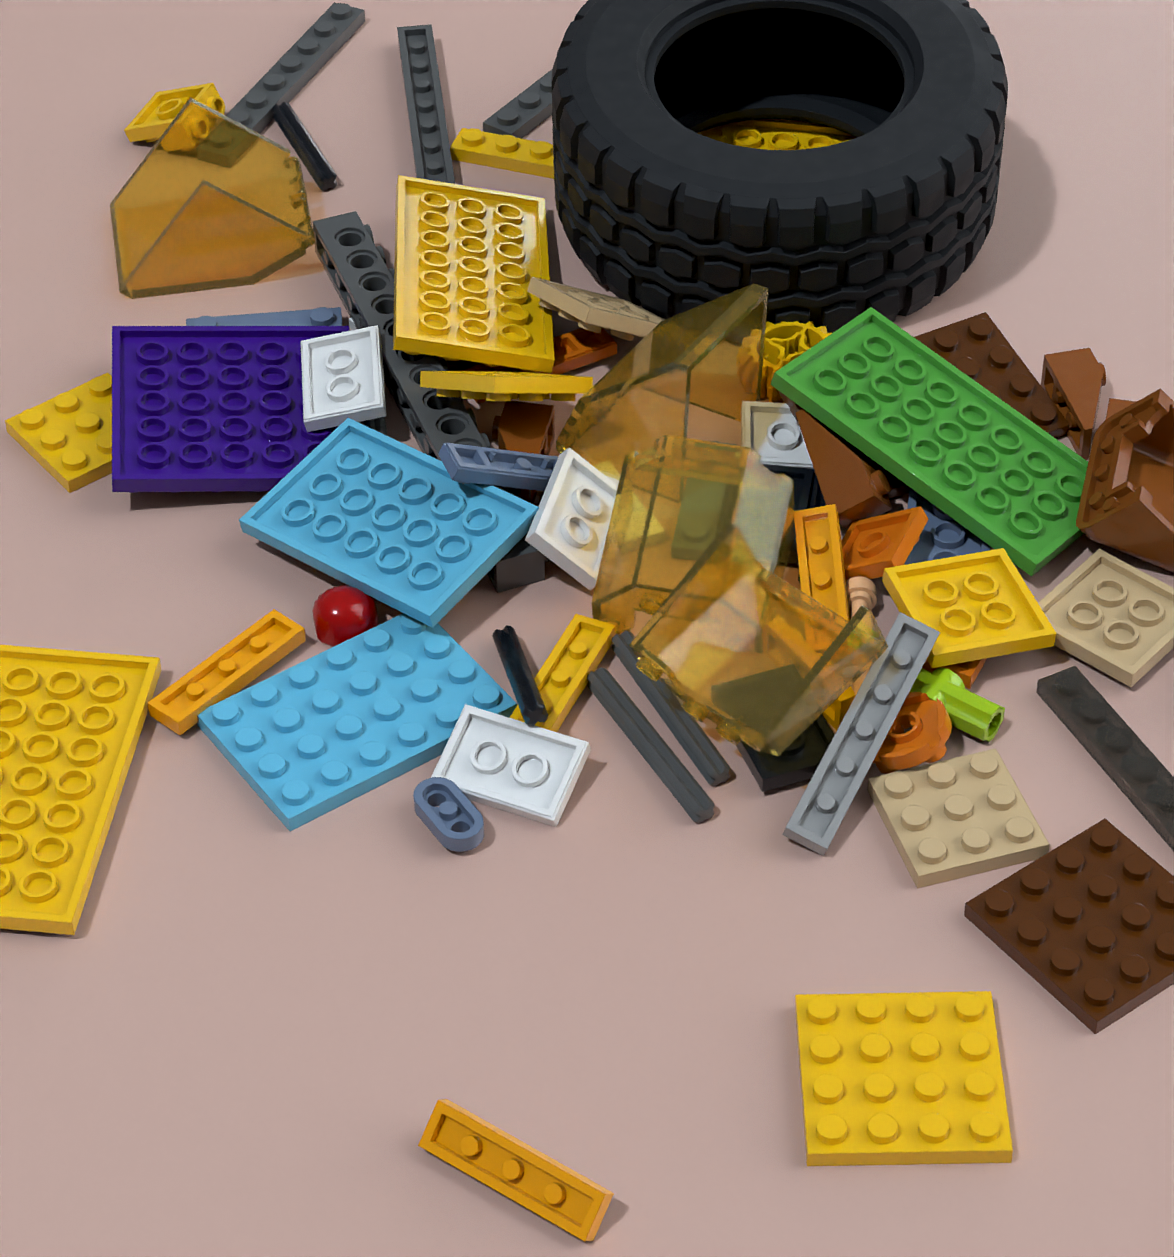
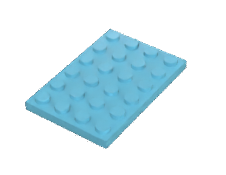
[239,418,539,628]
[197,613,517,831]

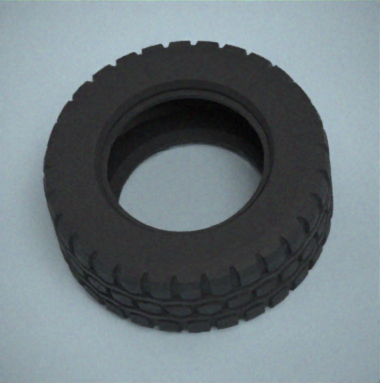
[551,0,1008,341]

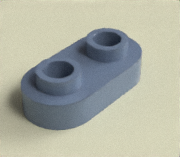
[413,777,484,852]

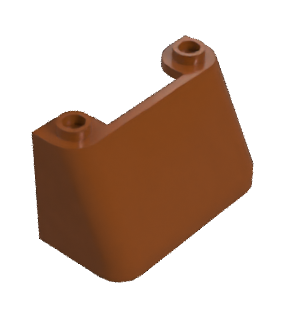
[1076,388,1174,573]

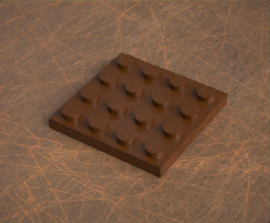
[964,818,1174,1034]

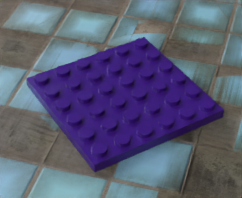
[112,326,349,493]

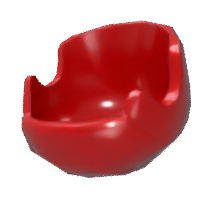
[312,585,378,647]

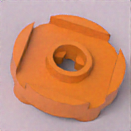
[873,692,952,774]

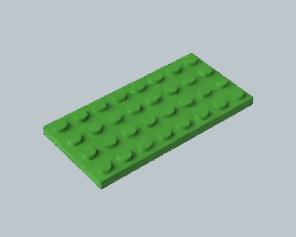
[770,307,1088,577]

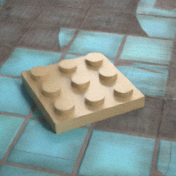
[527,277,687,349]
[1038,549,1174,687]
[867,748,1050,889]

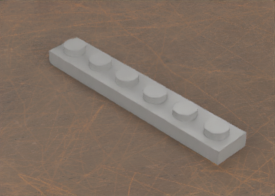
[782,612,940,856]

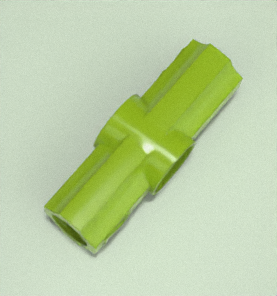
[910,668,1005,742]

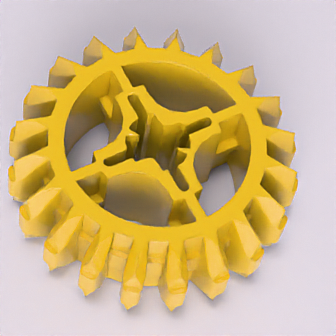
[738,321,832,403]

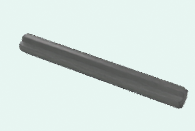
[612,630,730,786]
[587,667,715,823]

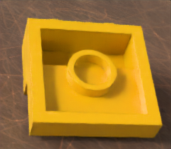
[124,83,225,150]

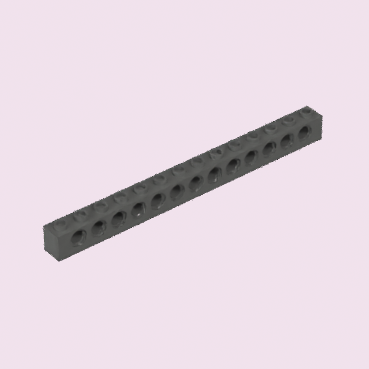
[313,211,549,593]

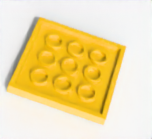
[795,991,1013,1166]

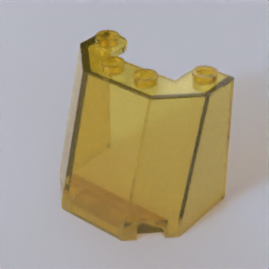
[591,435,794,656]
[629,522,889,756]

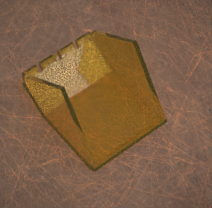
[110,97,315,299]
[555,283,769,505]

